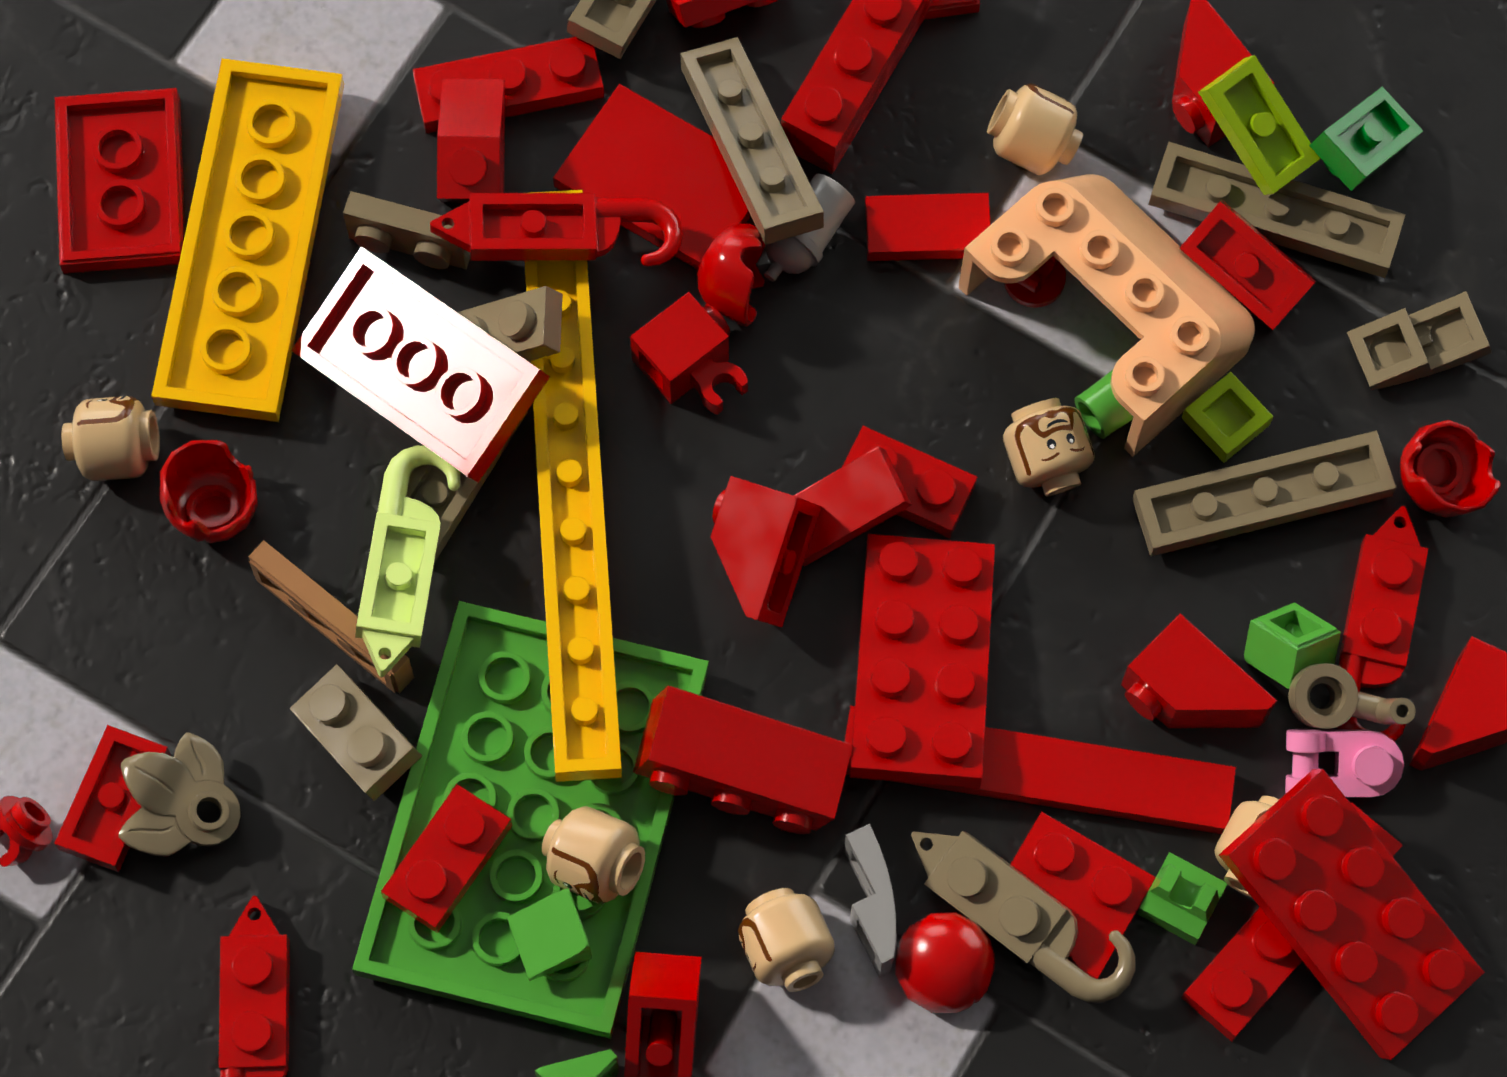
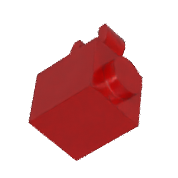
[630,292,748,415]

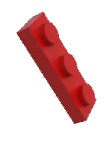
[412,37,604,134]

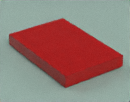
[553,84,751,269]
[55,88,186,274]

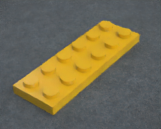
[151,58,345,422]

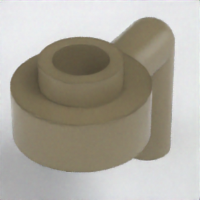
[1288,663,1416,729]

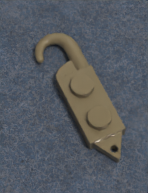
[911,831,1135,1003]

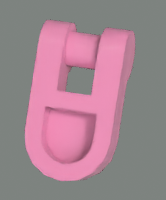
[1285,729,1404,797]

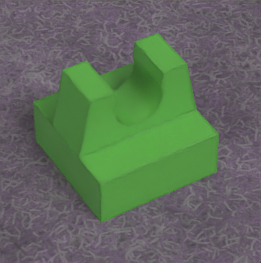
[1137,852,1227,945]

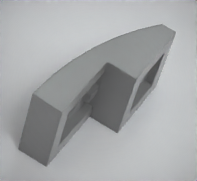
[844,824,897,978]

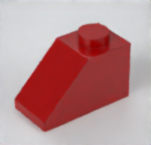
[1172,0,1275,147]
[437,79,505,203]
[710,476,822,627]
[1121,613,1277,728]
[1409,636,1507,771]
[624,952,702,1077]

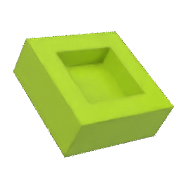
[1182,372,1274,463]

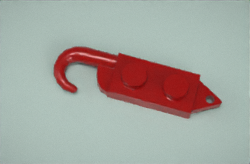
[430,193,683,266]
[1336,506,1429,742]
[219,895,290,1077]

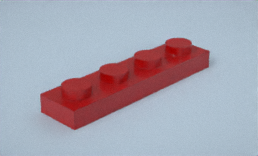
[1181,803,1402,1042]

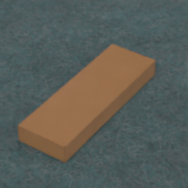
[248,540,414,694]

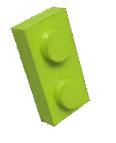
[1198,55,1321,195]

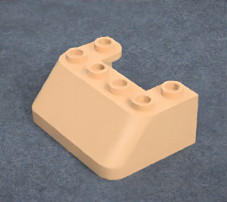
[958,174,1255,457]

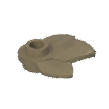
[118,732,241,856]

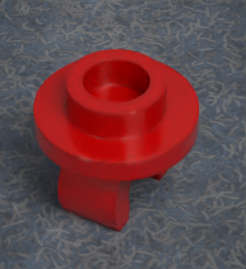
[1004,256,1066,308]
[0,796,53,867]

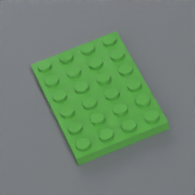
[352,601,709,1039]

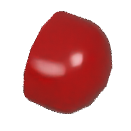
[697,224,766,327]
[1400,420,1501,517]
[160,440,258,543]
[895,912,995,1013]

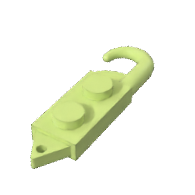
[355,445,460,677]

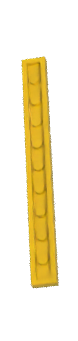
[525,190,622,782]

